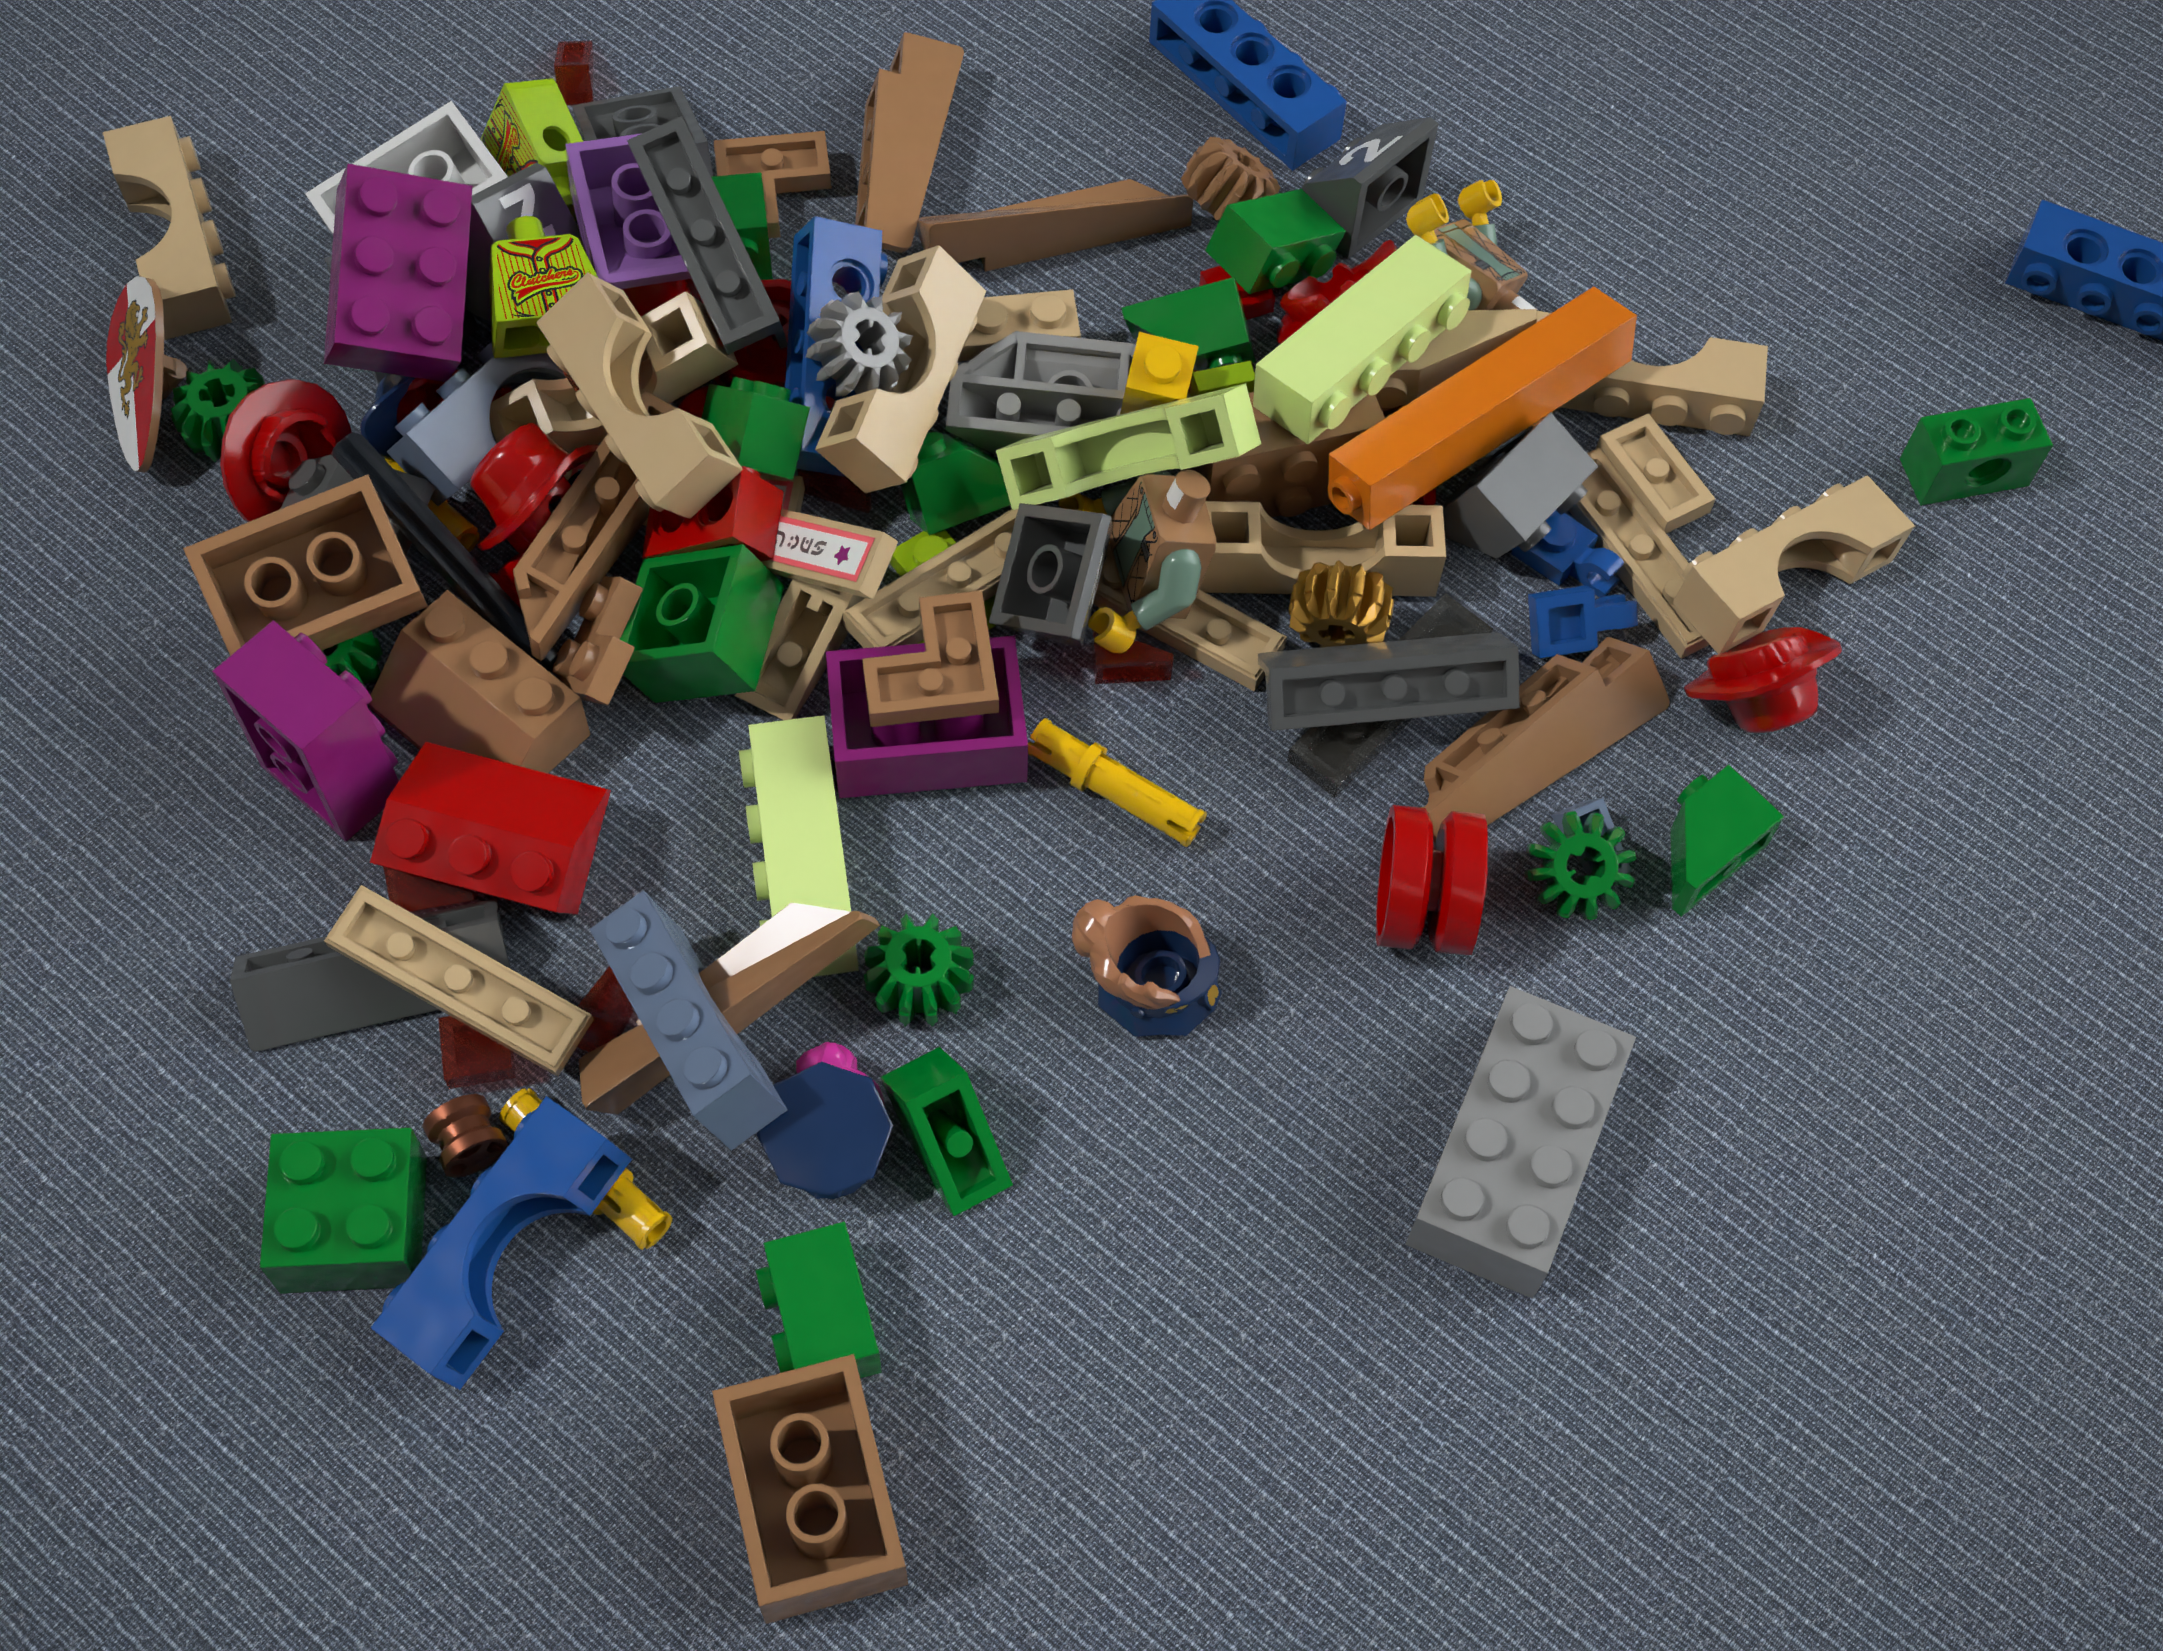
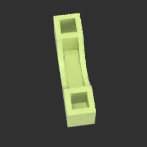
[996,383,1261,510]

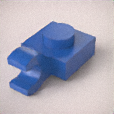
[1511,510,1624,597]
[1528,585,1638,658]

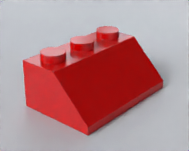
[370,742,611,915]

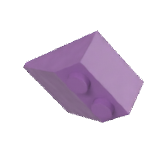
[565,133,691,289]

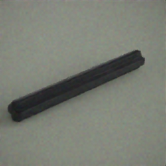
[332,432,559,673]

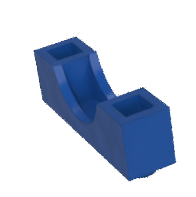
[371,1096,632,1390]

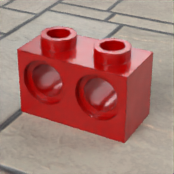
[642,466,784,562]

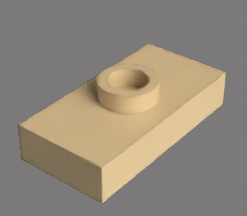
[1596,413,1716,533]

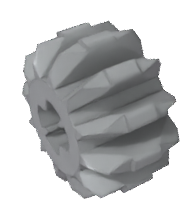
[806,291,913,397]

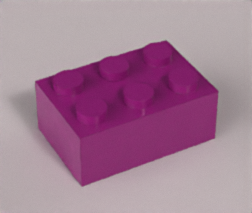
[324,164,473,382]
[212,620,399,841]
[826,636,1028,798]

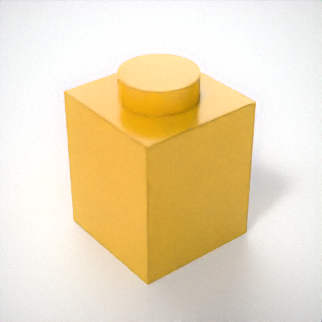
[1120,332,1199,415]

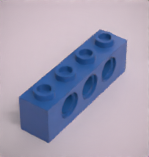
[1149,0,1347,171]
[2005,200,2163,341]
[785,216,888,477]

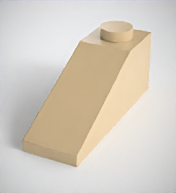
[1375,309,1537,408]
[735,579,865,720]

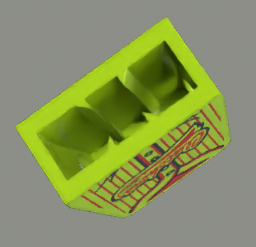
[480,78,583,221]
[489,216,598,359]

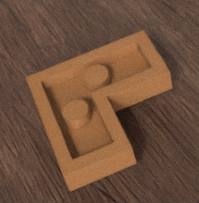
[714,131,831,238]
[552,576,643,705]
[862,590,999,727]

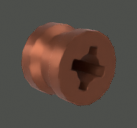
[422,1094,508,1178]

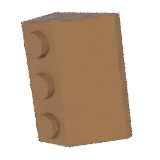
[368,590,591,773]

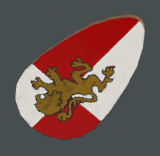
[106,276,188,473]

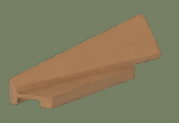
[855,32,964,253]
[916,179,1193,271]
[513,391,677,661]
[1420,637,1670,844]
[579,903,880,1115]

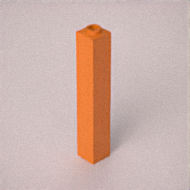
[1328,287,1637,530]

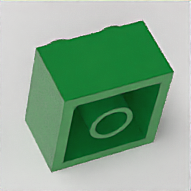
[620,544,784,703]
[260,1128,427,1294]

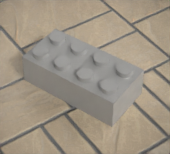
[1405,986,1636,1299]

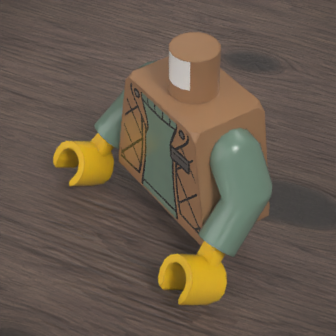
[1406,180,1538,311]
[1058,470,1216,653]

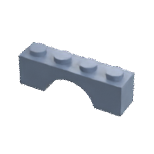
[387,342,571,506]
[589,890,787,1151]

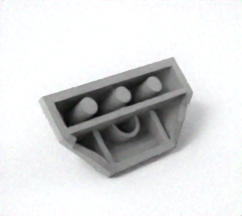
[946,331,1190,456]

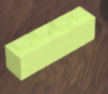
[1253,235,1472,444]
[739,715,859,977]

